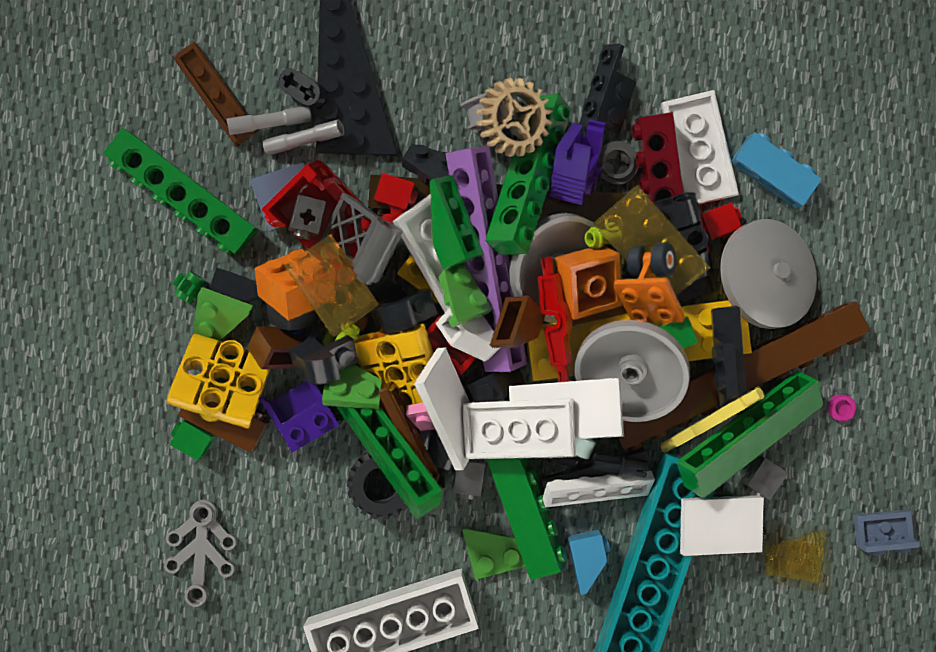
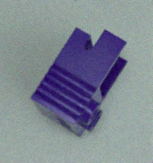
[550,119,606,205]
[260,381,343,452]

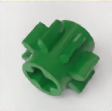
[172,270,207,304]

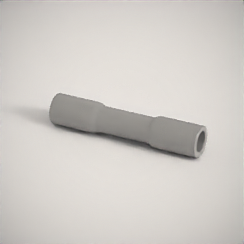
[227,106,311,135]
[263,119,344,156]

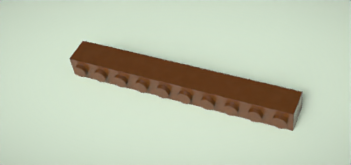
[616,302,870,451]

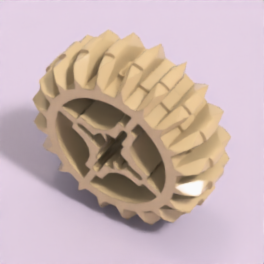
[476,78,553,156]

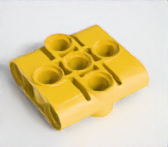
[354,324,434,417]
[166,333,271,429]

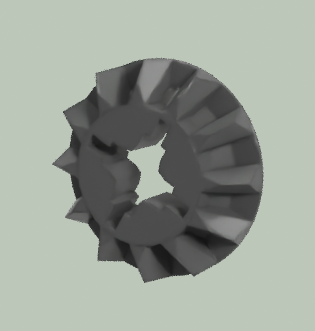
[599,141,638,185]

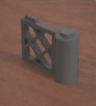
[320,193,403,285]

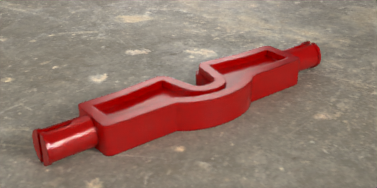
[538,256,573,383]

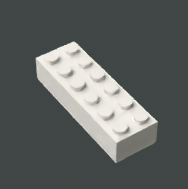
[303,568,479,652]

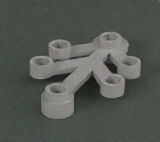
[164,499,238,607]

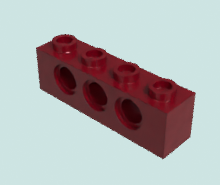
[632,112,683,223]

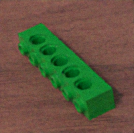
[485,94,572,255]
[103,127,259,256]

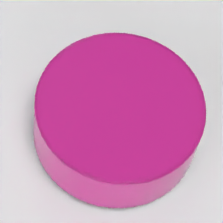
[827,394,856,422]

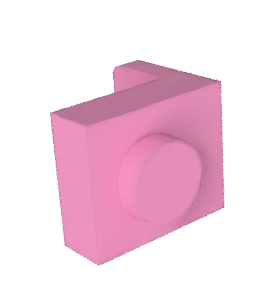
[406,403,435,431]

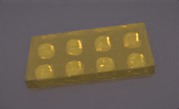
[594,185,710,295]

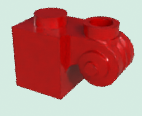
[374,173,419,224]
[701,202,742,253]

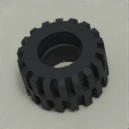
[347,452,408,520]

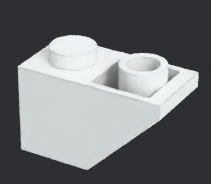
[436,308,500,361]

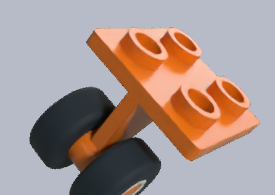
[614,242,685,323]

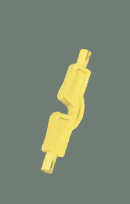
[660,387,764,453]

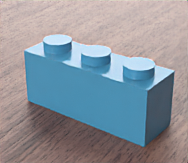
[731,132,822,209]

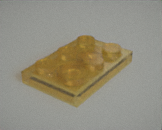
[284,234,379,337]

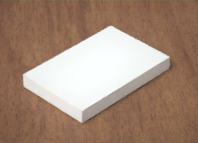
[680,495,764,556]

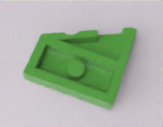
[439,264,493,328]
[193,287,253,341]
[322,365,382,410]
[462,527,525,580]

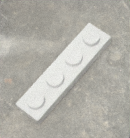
[542,471,655,507]

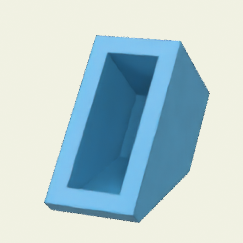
[567,530,610,595]

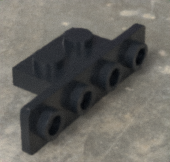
[579,43,636,134]
[711,305,747,415]

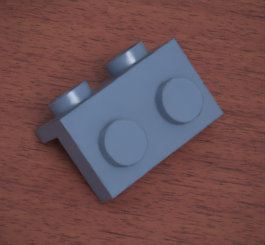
[854,509,921,556]

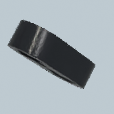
[279,68,326,108]

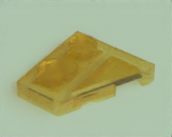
[763,530,825,583]

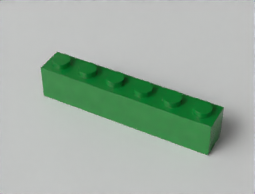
[677,371,823,498]
[336,406,442,520]
[487,458,567,581]

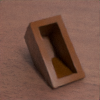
[490,296,545,348]
[247,326,306,369]

